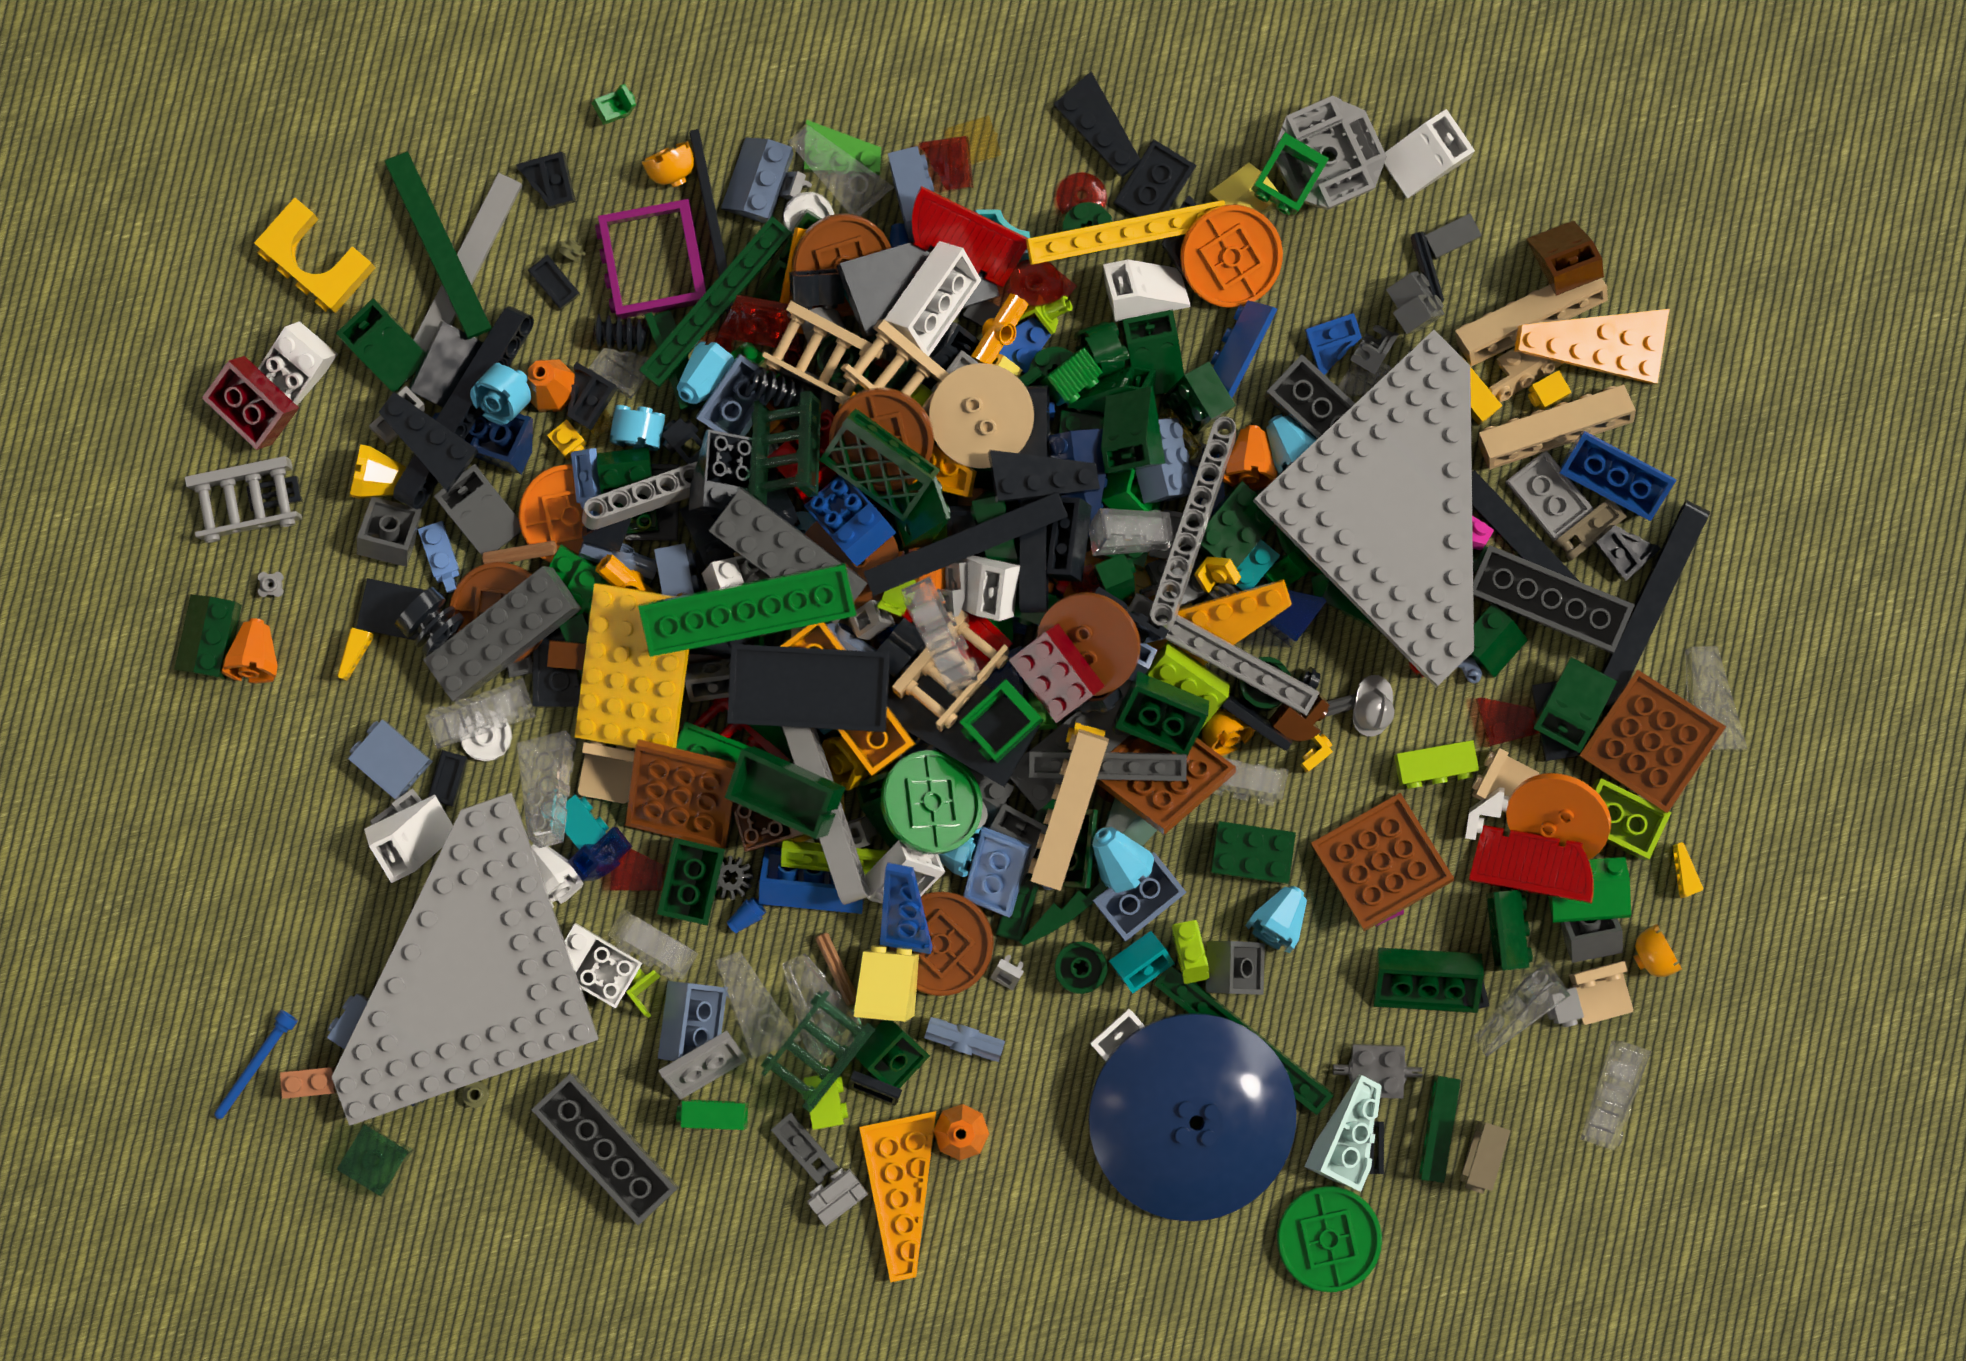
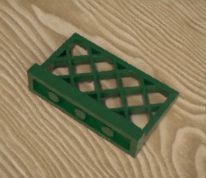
[820,408,940,521]

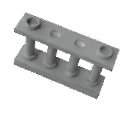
[185,456,302,543]

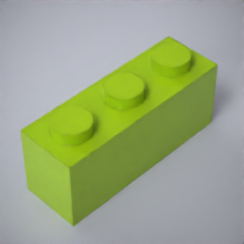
[1394,740,1479,789]

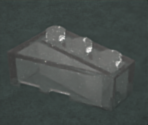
[1089,508,1174,556]
[1212,758,1289,806]
[608,908,698,981]

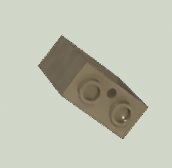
[1460,1121,1511,1194]

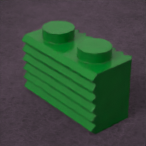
[1040,348,1103,406]

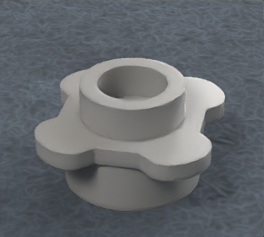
[258,572,284,597]

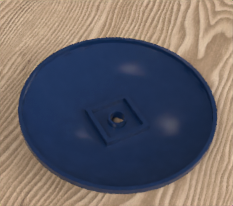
[1088,1013,1297,1221]

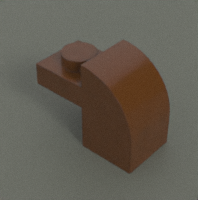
[1269,694,1330,741]

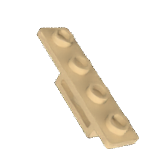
[1489,347,1564,403]

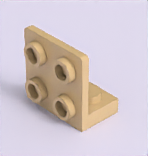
[1569,961,1633,1025]

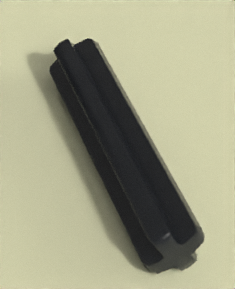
[1411,232,1444,303]

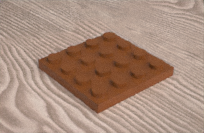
[1579,670,1726,814]
[1095,734,1236,835]
[625,739,737,849]
[1311,793,1454,931]

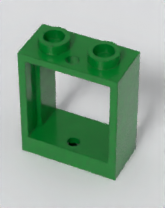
[1251,133,1329,216]
[960,679,1043,763]
[676,1099,749,1130]

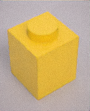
[1528,370,1572,410]

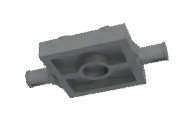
[1333,1044,1422,1099]

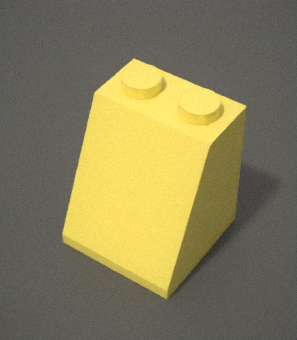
[854,945,919,1022]

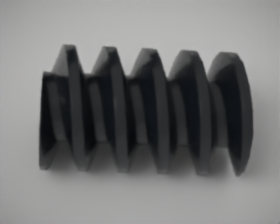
[593,314,648,352]
[745,367,804,414]

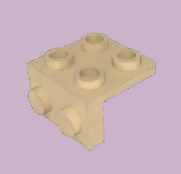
[578,740,635,804]
[1472,748,1539,813]

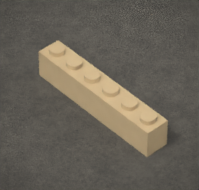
[1455,278,1608,367]
[1478,385,1636,470]
[1028,729,1109,891]

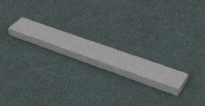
[414,173,523,352]
[1127,592,1319,716]

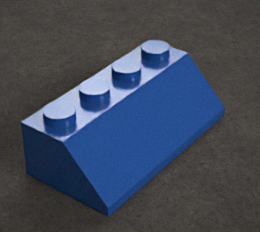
[1210,300,1277,398]
[1560,431,1676,521]
[759,846,864,914]

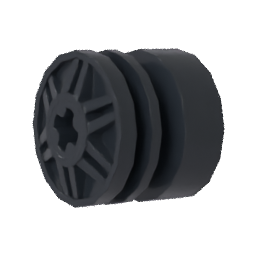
[395,587,465,656]

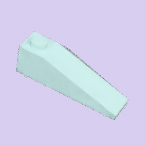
[1304,1075,1382,1192]

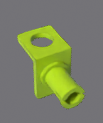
[1020,294,1072,335]
[877,579,916,616]
[626,968,661,1018]

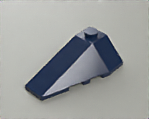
[432,411,533,475]
[1049,429,1108,537]

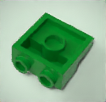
[549,545,606,615]

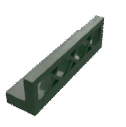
[645,310,706,414]
[1417,1075,1461,1183]

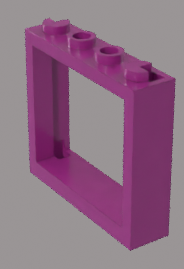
[595,199,707,319]

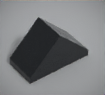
[582,518,631,552]

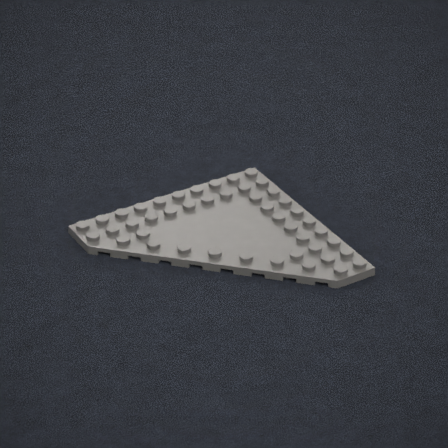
[1253,330,1474,688]
[332,792,599,1126]

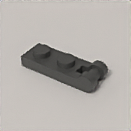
[771,1112,839,1185]

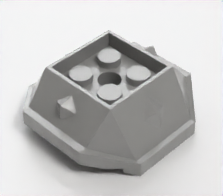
[1273,96,1387,210]

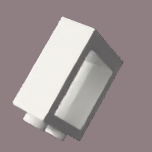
[865,841,945,904]

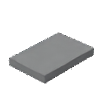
[1505,451,1594,542]
[659,1031,747,1100]

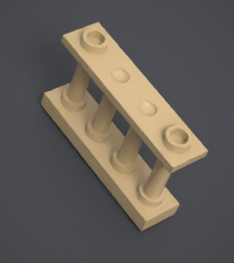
[762,301,885,405]
[840,319,949,415]
[892,609,1009,731]

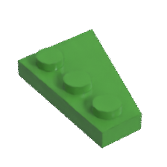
[804,120,881,175]

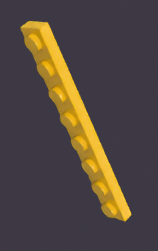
[1026,200,1225,264]

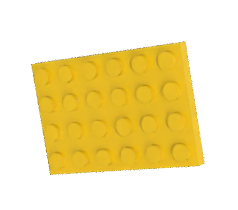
[574,583,689,748]

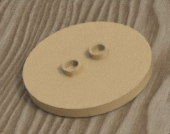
[929,363,1034,468]

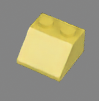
[1209,163,1278,215]

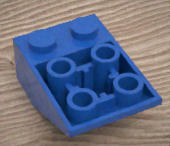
[804,475,896,566]

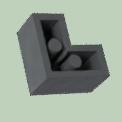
[1386,271,1445,334]

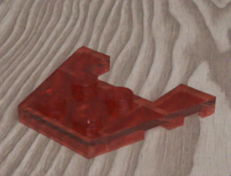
[714,295,808,369]

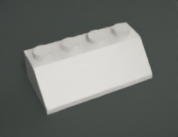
[884,241,981,356]

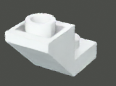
[1465,787,1509,840]

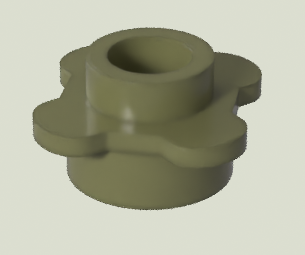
[559,239,586,261]

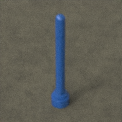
[214,1010,298,1119]

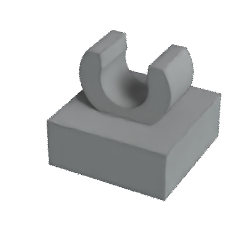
[779,171,812,200]
[991,955,1024,991]

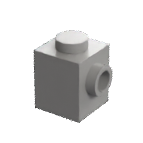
[1546,987,1584,1028]

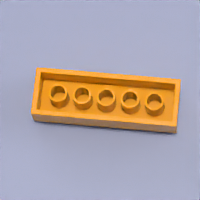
[780,622,915,776]

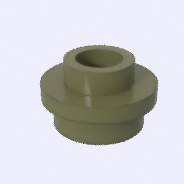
[462,1082,489,1108]

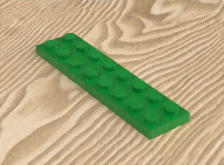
[638,563,857,657]

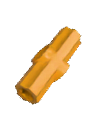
[971,293,1029,364]
[595,554,656,593]

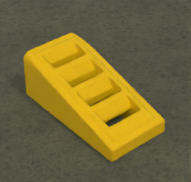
[337,628,374,681]
[1673,842,1703,898]

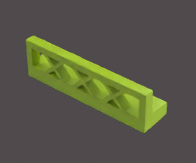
[781,840,888,875]

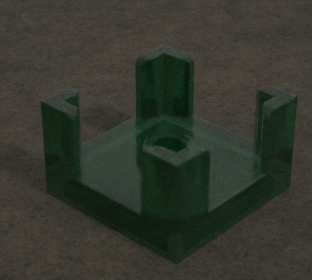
[336,1123,414,1197]

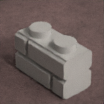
[807,1168,868,1226]

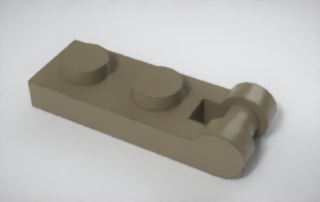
[1554,499,1627,562]

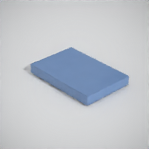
[963,827,1032,917]

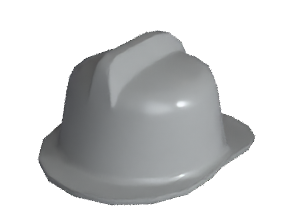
[1353,675,1394,736]

